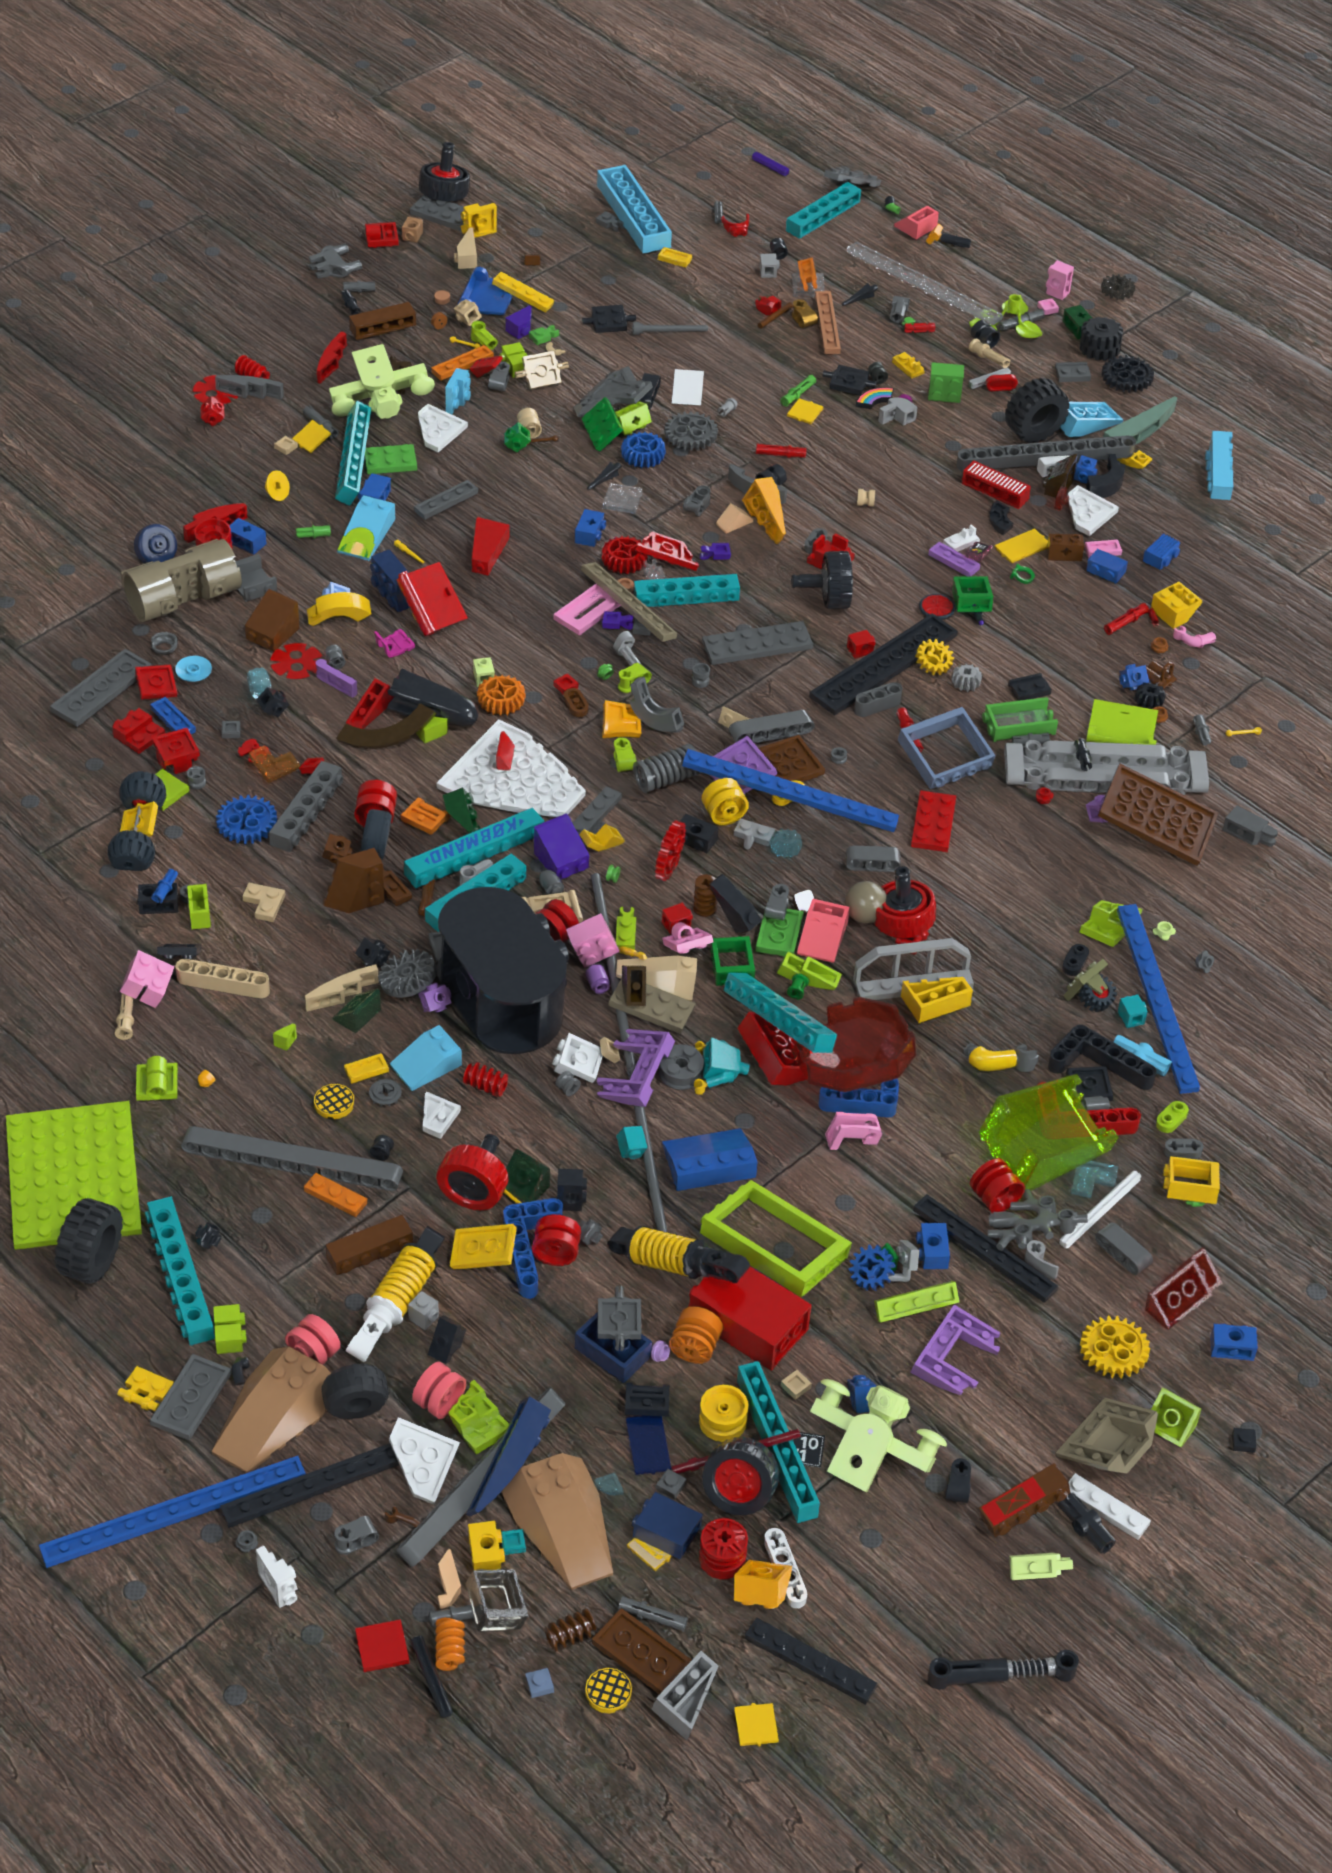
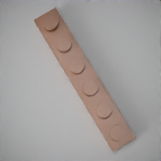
[815,291,841,355]

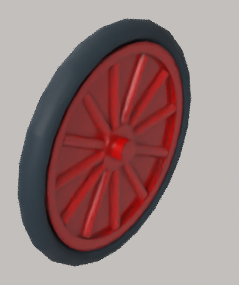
[919,594,956,619]

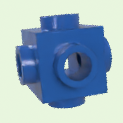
[1073,456,1098,484]
[1119,664,1149,690]

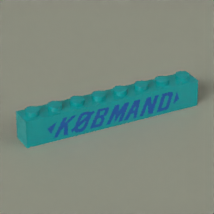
[404,807,545,888]

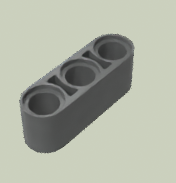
[854,682,903,717]
[846,846,901,872]
[1095,1222,1153,1275]

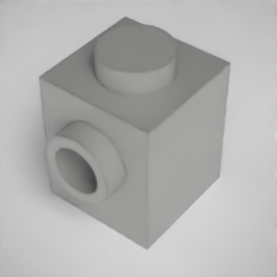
[759,254,780,278]
[408,1291,439,1330]

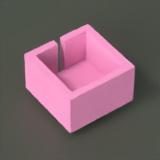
[566,913,620,968]
[120,950,174,1008]

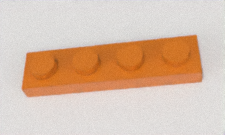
[431,345,494,381]

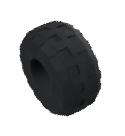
[321,1363,389,1419]

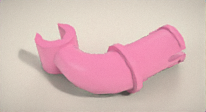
[1173,626,1216,648]

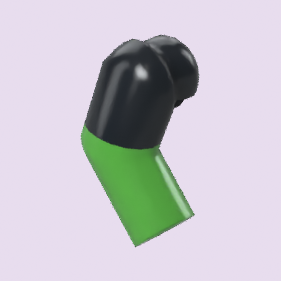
[885,196,901,214]

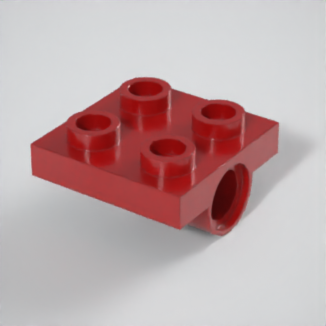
[365,222,399,248]

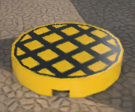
[314,1084,354,1119]
[585,1668,632,1714]

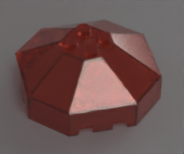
[791,997,916,1092]

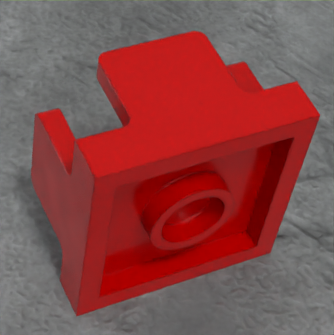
[807,533,855,569]
[152,728,200,774]

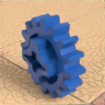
[849,1245,896,1291]

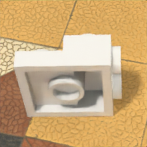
[552,1033,603,1083]
[256,1546,298,1608]

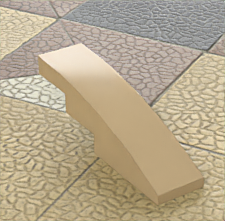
[305,965,379,1011]

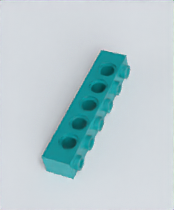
[786,182,861,239]
[634,574,740,607]
[425,853,526,932]

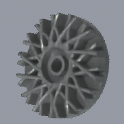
[378,949,437,998]

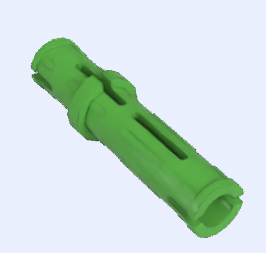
[780,375,816,407]

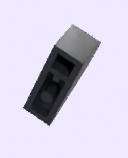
[709,874,762,933]

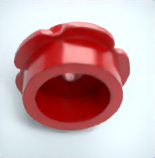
[1036,787,1054,804]

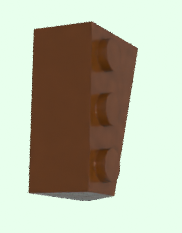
[323,848,384,913]

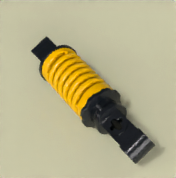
[607,1225,750,1283]

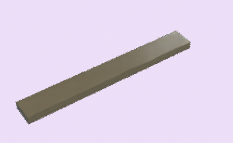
[581,562,677,642]

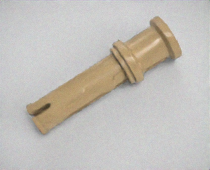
[969,339,1010,368]
[115,993,134,1040]

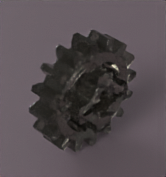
[1101,274,1135,300]

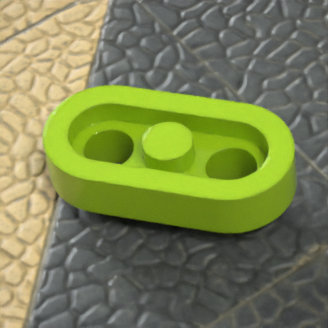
[1156,1101,1189,1133]

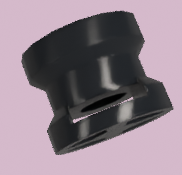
[370,1135,394,1161]

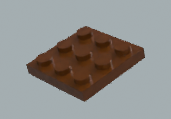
[758,735,825,782]

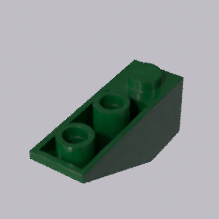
[443,787,481,834]

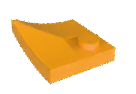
[602,700,642,738]

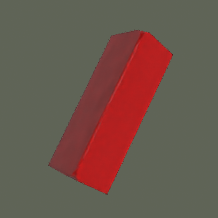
[496,731,515,771]

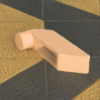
[437,1549,461,1609]

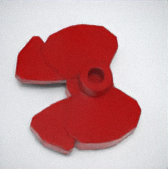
[238,739,270,763]

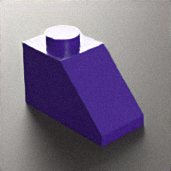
[506,305,532,339]

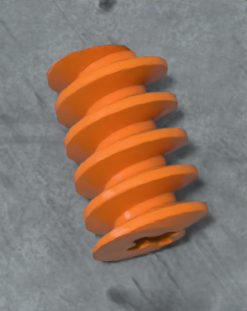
[435,1617,465,1671]

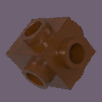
[322,834,353,864]

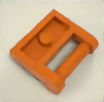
[401,797,450,835]

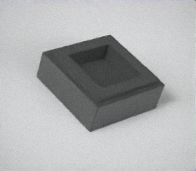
[221,721,241,738]

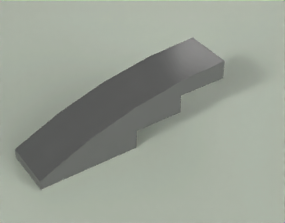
[215,375,284,400]

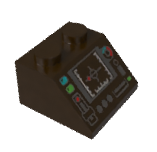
[1043,454,1078,500]

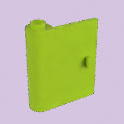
[1086,699,1158,745]

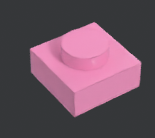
[1037,298,1059,315]

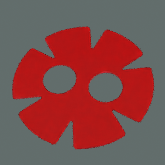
[193,375,239,404]
[270,643,322,679]

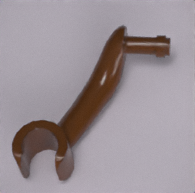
[385,1507,420,1528]

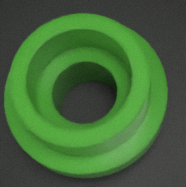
[597,664,614,680]

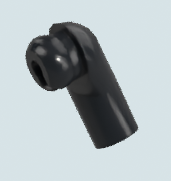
[232,1357,250,1386]

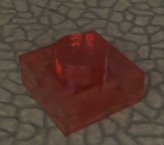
[1054,486,1069,511]

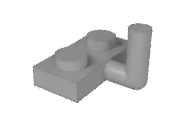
[734,818,775,850]
[888,1240,919,1282]

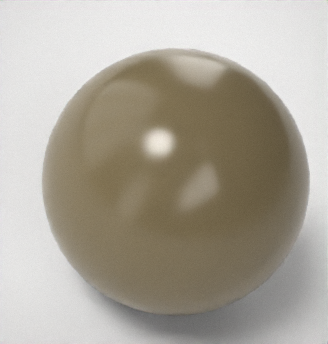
[845,881,887,924]

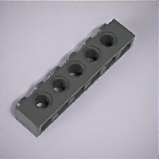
[269,761,343,852]

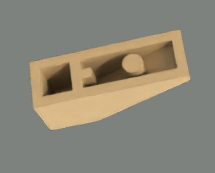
[454,228,477,269]

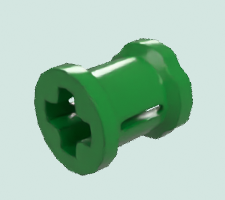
[787,974,809,1000]

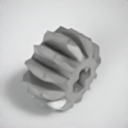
[951,663,982,693]

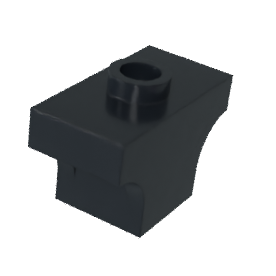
[428,1315,466,1364]

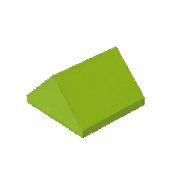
[1151,1387,1201,1447]

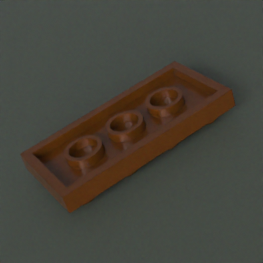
[592,1608,692,1694]

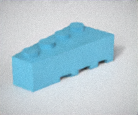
[1205,431,1233,500]

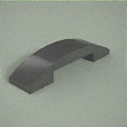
[728,464,787,504]

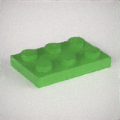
[364,444,417,474]
[756,908,804,956]

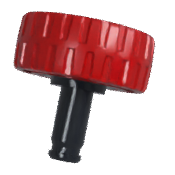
[874,866,936,938]
[436,1134,508,1210]

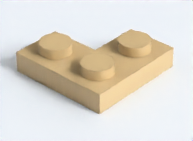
[243,883,285,922]

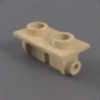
[718,706,749,728]

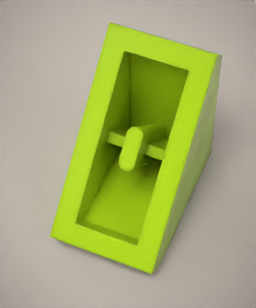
[416,717,448,744]

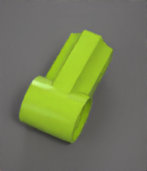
[471,321,498,350]

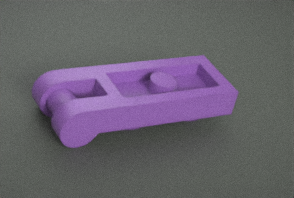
[316,659,357,698]

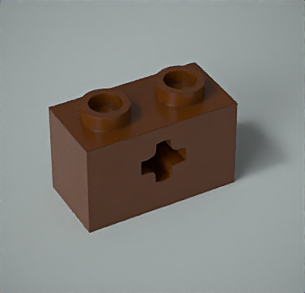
[1046,534,1084,561]

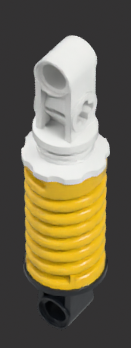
[346,1226,445,1362]

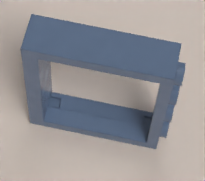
[898,707,995,789]

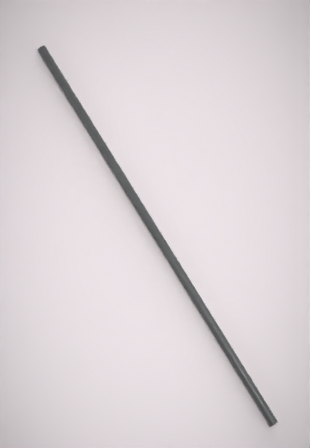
[591,873,668,1232]

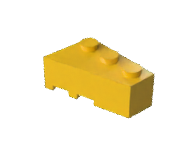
[901,977,973,1023]

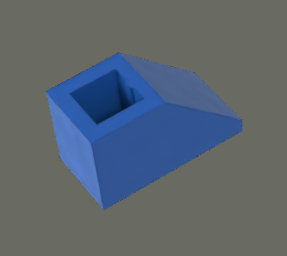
[847,1375,876,1413]

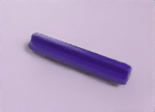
[752,152,789,176]

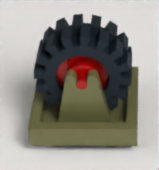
[1063,959,1117,1012]

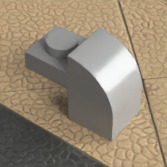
[878,398,917,426]

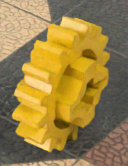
[915,639,954,675]

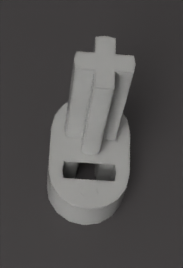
[613,631,641,666]

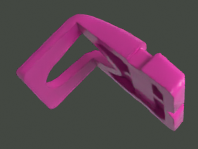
[374,629,415,658]

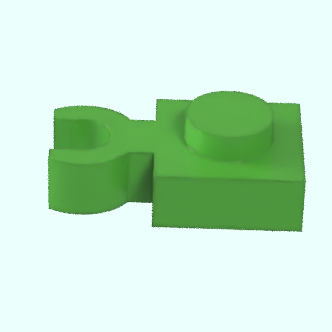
[529,325,559,345]

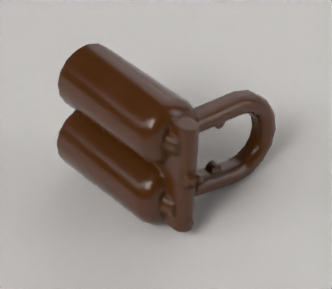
[1146,661,1177,689]

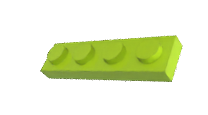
[874,1281,960,1322]

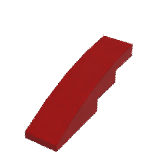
[317,331,347,384]

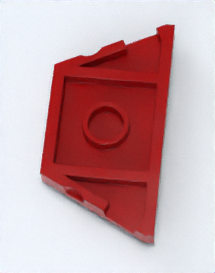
[635,531,699,571]

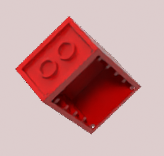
[688,1267,811,1371]

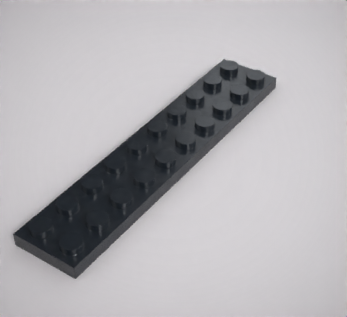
[809,613,958,716]

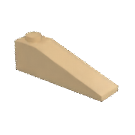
[616,956,697,1002]

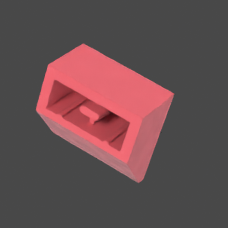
[894,206,939,240]

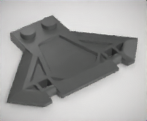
[573,366,653,417]

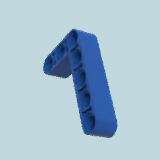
[503,1198,563,1299]

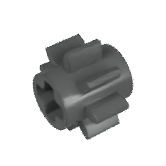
[579,1219,603,1245]

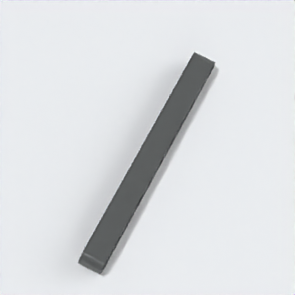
[956,435,1136,471]
[181,1126,403,1191]
[396,1387,566,1567]

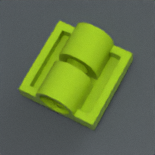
[136,1056,178,1101]

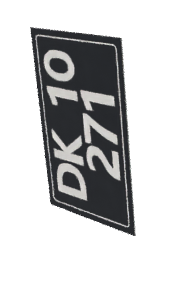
[789,1430,825,1468]

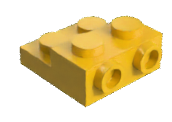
[461,203,497,238]

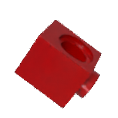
[847,630,876,659]
[662,902,693,935]

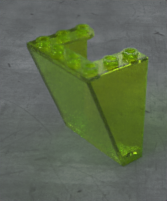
[978,1074,1119,1191]

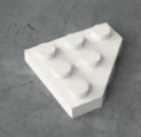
[418,404,468,452]
[1067,485,1119,536]
[389,1417,460,1505]

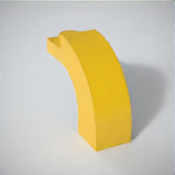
[307,592,371,626]

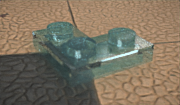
[1071,1158,1119,1198]

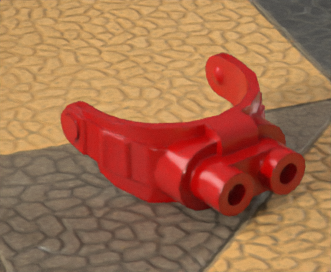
[721,214,749,237]

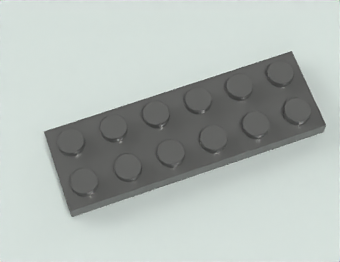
[702,621,813,665]
[50,649,152,727]

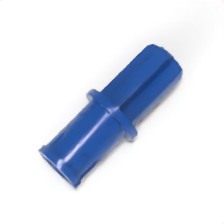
[151,869,178,903]

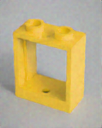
[1163,1156,1220,1204]

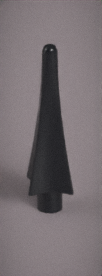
[842,283,878,306]
[587,462,622,490]

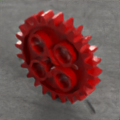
[655,820,686,881]

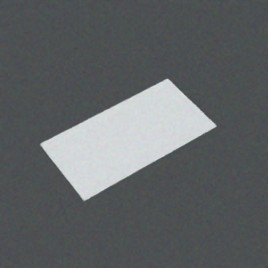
[672,369,704,405]

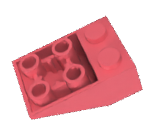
[797,898,850,963]

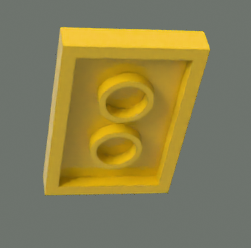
[450,1224,517,1270]

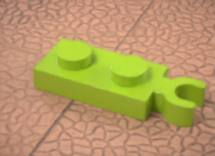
[616,907,636,950]

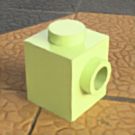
[473,657,495,687]

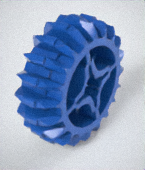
[621,431,666,469]

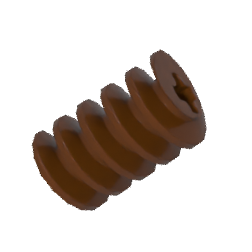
[693,874,718,917]
[544,1608,596,1652]

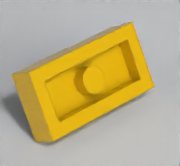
[892,352,925,379]

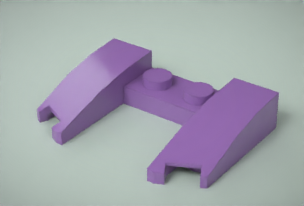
[597,1029,675,1107]
[910,1305,1000,1395]

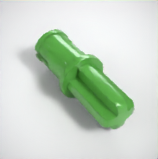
[296,525,331,539]

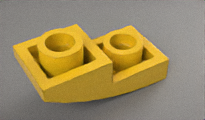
[1117,450,1152,469]

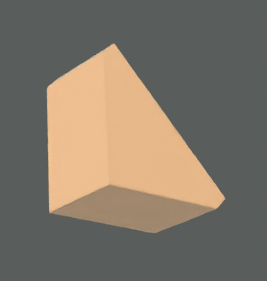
[716,503,753,534]

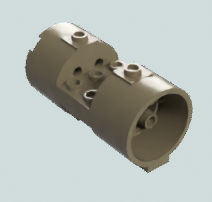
[121,539,242,622]

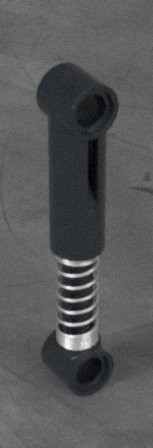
[927,1649,1079,1690]

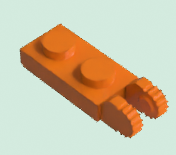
[798,257,817,291]

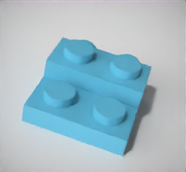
[445,368,471,415]

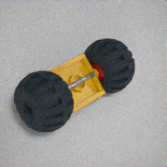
[107,771,166,871]

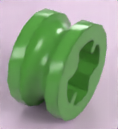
[606,864,621,883]

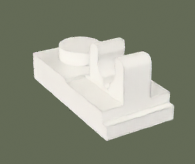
[943,525,980,552]

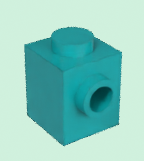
[1118,995,1148,1028]
[616,1126,648,1159]

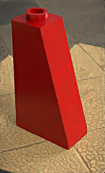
[472,517,510,576]

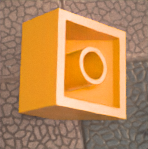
[734,1560,792,1609]

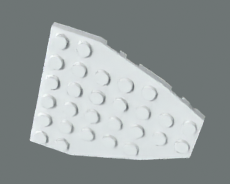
[437,719,586,817]

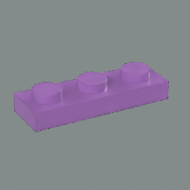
[928,542,980,576]

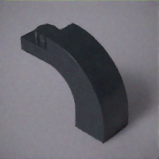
[1086,454,1125,498]

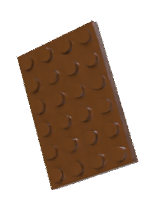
[1097,763,1219,866]

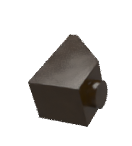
[622,965,646,1006]

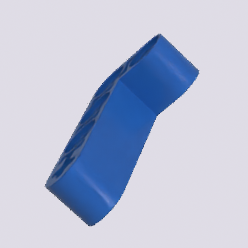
[818,1076,899,1118]

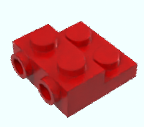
[112,708,166,754]

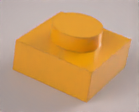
[926,223,943,244]

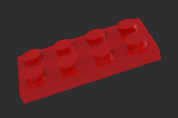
[911,790,957,852]

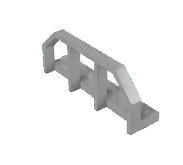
[853,938,974,1002]

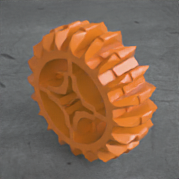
[477,674,526,716]

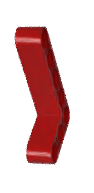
[1034,1082,1141,1140]

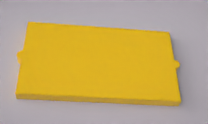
[994,528,1048,564]

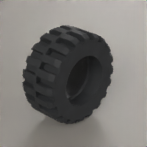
[1005,378,1069,443]
[54,1198,123,1284]

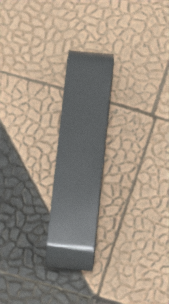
[728,710,815,743]

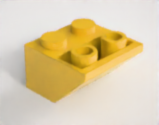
[1151,582,1202,629]

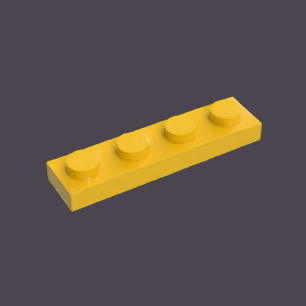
[492,272,555,313]

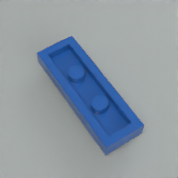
[150,697,196,734]

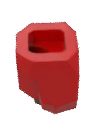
[755,296,781,316]

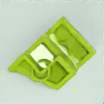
[1080,900,1142,947]
[448,1380,509,1455]

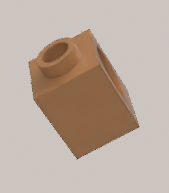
[402,217,423,243]

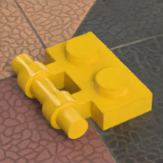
[117,1366,174,1411]

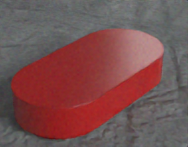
[985,374,1018,391]

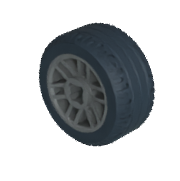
[360,809,392,860]

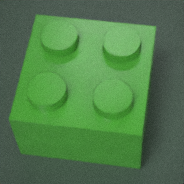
[928,362,964,403]

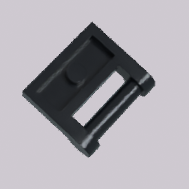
[625,1383,670,1417]

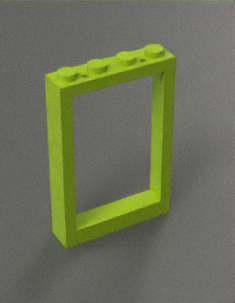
[700,1180,852,1297]

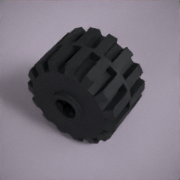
[1079,317,1123,361]

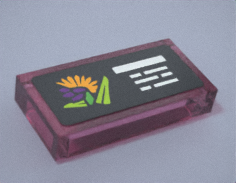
[965,541,992,562]

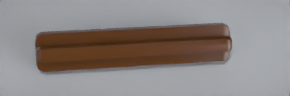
[418,879,436,916]

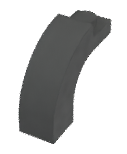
[629,677,684,732]

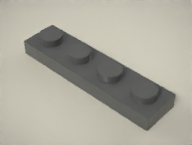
[414,480,478,520]
[573,786,622,842]

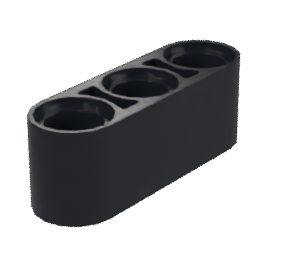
[639,373,661,409]

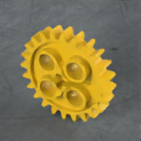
[1080,1316,1150,1378]

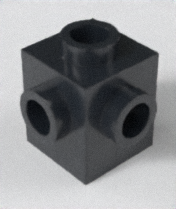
[256,687,289,717]
[355,937,391,968]

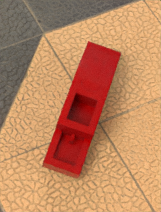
[183,503,247,543]

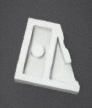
[423,1092,461,1139]

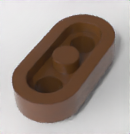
[564,688,589,717]

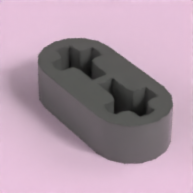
[804,528,827,554]
[1164,1138,1203,1159]

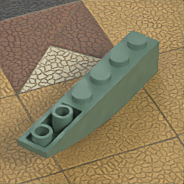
[1103,396,1177,445]

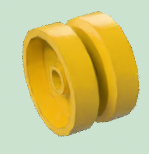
[701,778,749,825]
[699,1384,748,1442]

